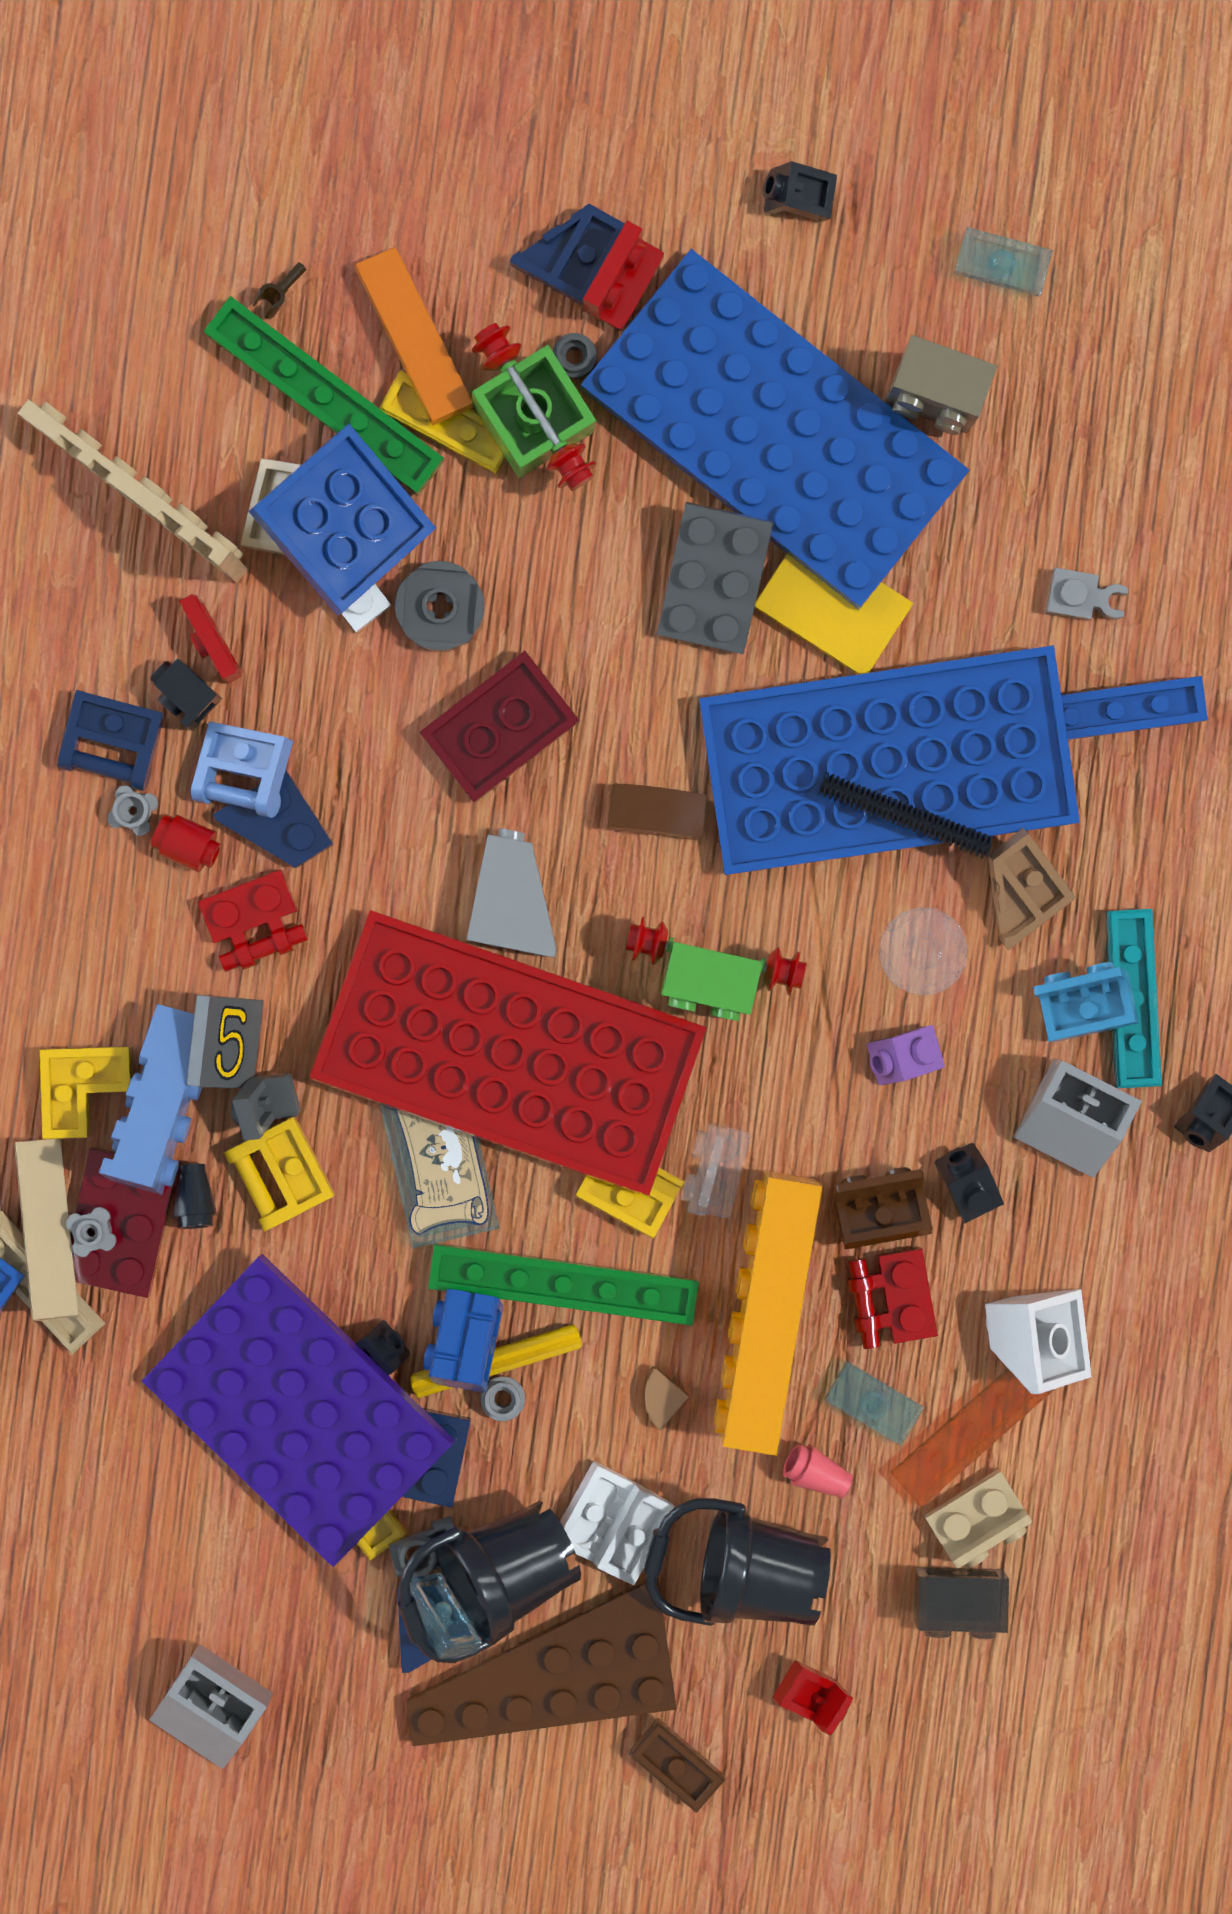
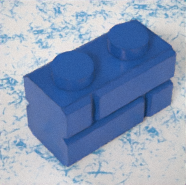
[424,1289,504,1393]

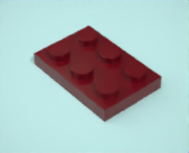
[420,650,580,803]
[71,1147,179,1298]

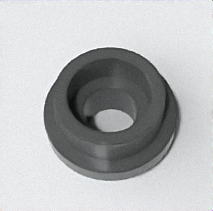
[553,333,597,379]

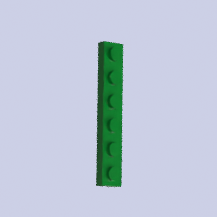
[204,296,445,495]
[428,1243,699,1326]

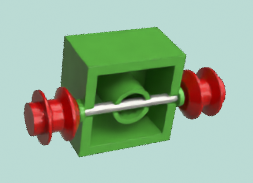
[471,323,597,491]
[625,917,806,1021]

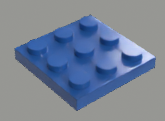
[248,424,436,616]

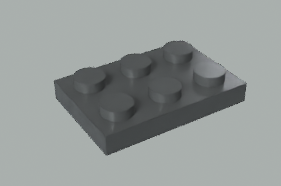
[657,502,774,654]

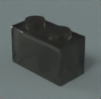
[913,1567,1009,1639]

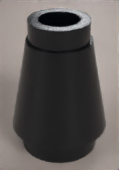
[172,1164,217,1229]

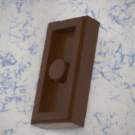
[629,1718,726,1813]

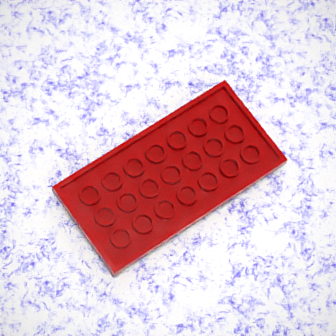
[309,910,707,1197]

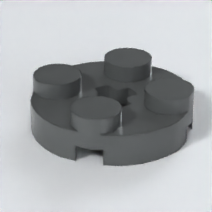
[395,561,485,652]

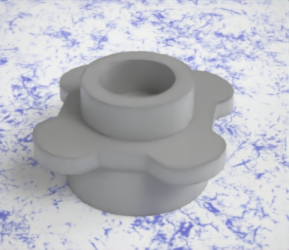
[108,786,158,836]
[66,1207,116,1257]

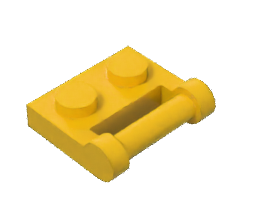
[224,1117,335,1232]

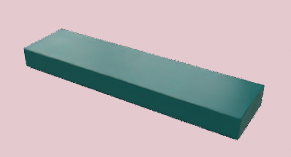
[1105,909,1162,1088]

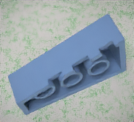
[99,1004,202,1195]

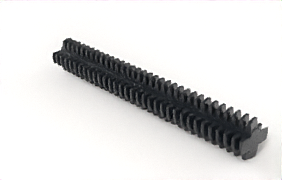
[818,772,993,859]

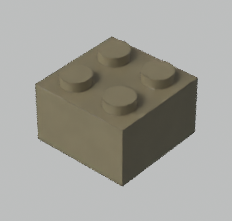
[885,335,997,435]

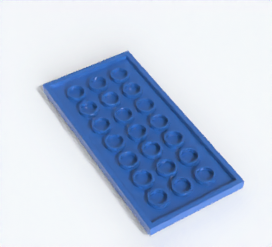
[580,249,970,610]
[699,645,1080,875]

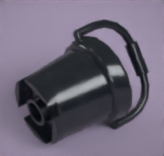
[643,1498,831,1626]
[397,1500,581,1663]

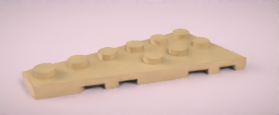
[18,399,248,583]

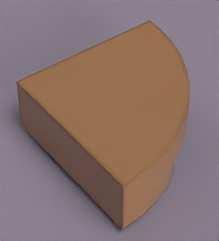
[645,1366,689,1431]

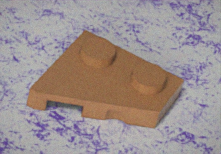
[988,828,1076,950]

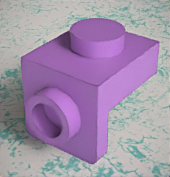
[867,1025,945,1085]

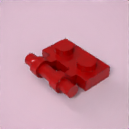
[198,870,308,972]
[847,1247,938,1349]

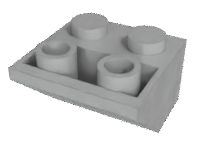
[1013,1058,1142,1178]
[149,1644,273,1769]

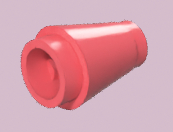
[783,1444,853,1498]

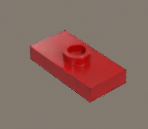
[179,594,243,683]

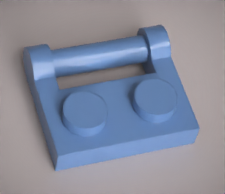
[191,721,293,818]

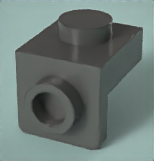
[232,1073,301,1141]

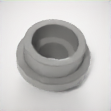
[481,1376,525,1421]

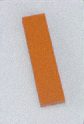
[355,247,473,426]

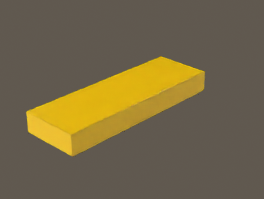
[379,371,505,475]

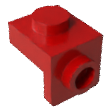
[772,1660,853,1735]

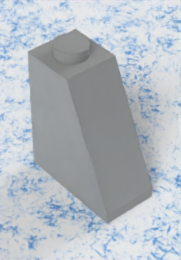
[467,828,557,958]

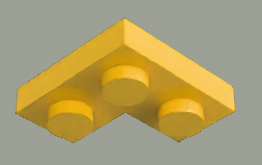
[40,1046,133,1139]

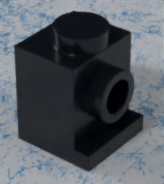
[150,658,223,731]

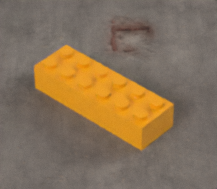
[713,1170,822,1456]

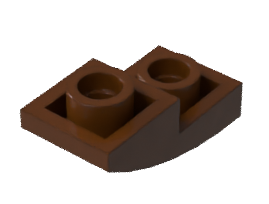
[607,783,707,841]

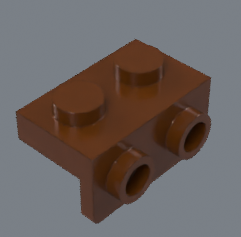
[834,1167,933,1250]

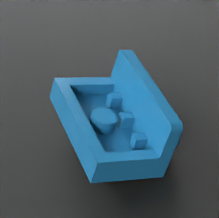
[1033,962,1139,1043]

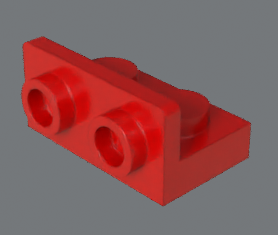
[583,220,664,331]

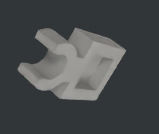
[1045,567,1128,621]

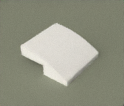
[560,1461,676,1585]

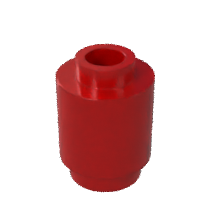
[151,814,221,873]

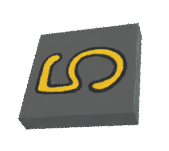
[186,995,264,1088]

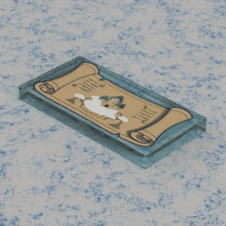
[379,1103,500,1248]

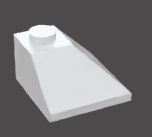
[985,1289,1092,1394]

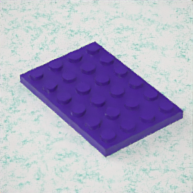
[142,1254,456,1567]

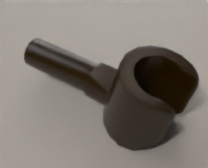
[252,262,306,319]

